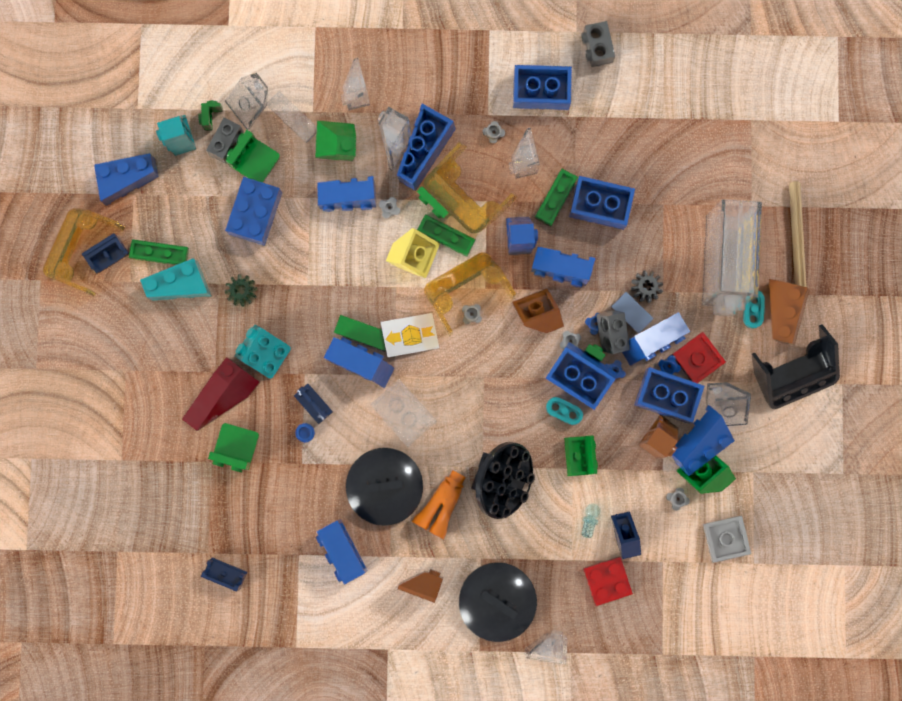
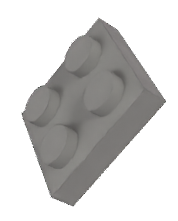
[703,516,751,563]

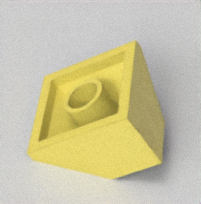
[386,228,440,278]

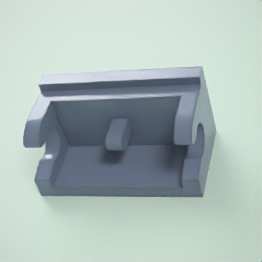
[611,292,654,333]

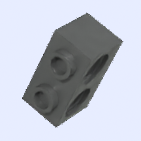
[581,21,615,67]
[206,118,244,164]
[596,310,630,354]

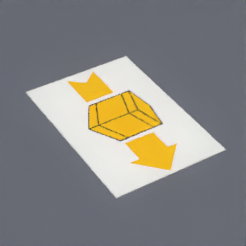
[381,313,439,357]

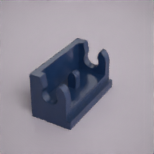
[81,233,129,274]
[200,557,247,592]

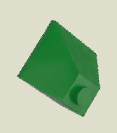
[315,120,356,161]
[676,456,736,494]

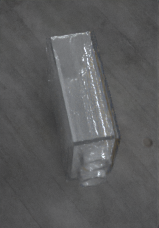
[702,199,762,316]

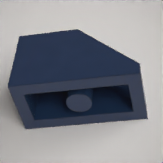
[611,511,641,559]

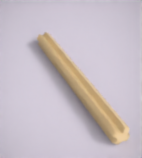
[789,181,807,287]

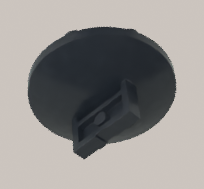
[471,442,535,519]
[346,448,423,526]
[459,562,537,642]

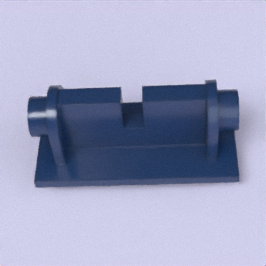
[294,384,333,424]

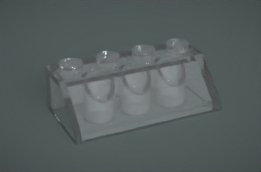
[378,106,411,171]

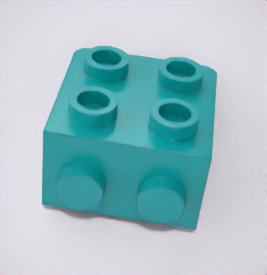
[234,325,291,378]

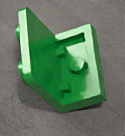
[226,130,280,183]
[208,423,259,473]

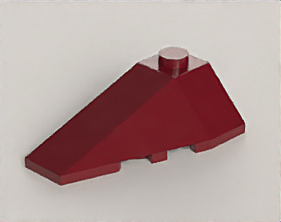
[182,357,260,431]

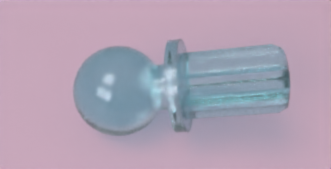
[581,503,601,538]

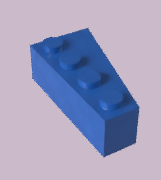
[397,103,456,191]

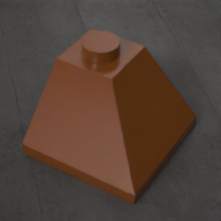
[512,289,564,334]
[398,569,443,603]

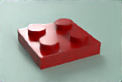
[671,332,726,383]
[583,556,633,606]

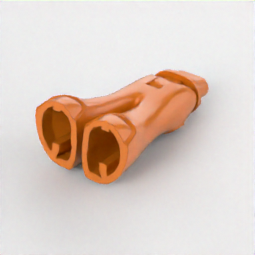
[411,470,466,540]

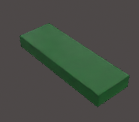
[535,168,578,227]
[417,214,476,257]
[129,239,189,265]
[334,315,386,352]

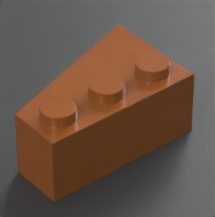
[769,279,810,346]
[638,414,679,459]

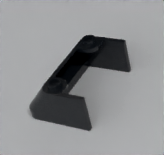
[751,324,840,409]

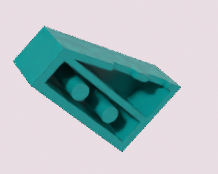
[156,115,196,156]
[140,258,212,301]

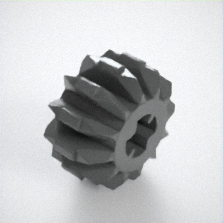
[630,270,663,303]

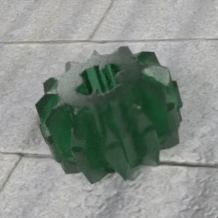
[225,274,258,307]

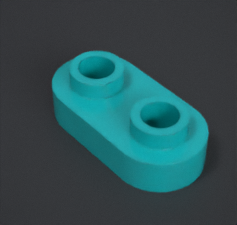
[743,290,765,329]
[546,397,583,425]

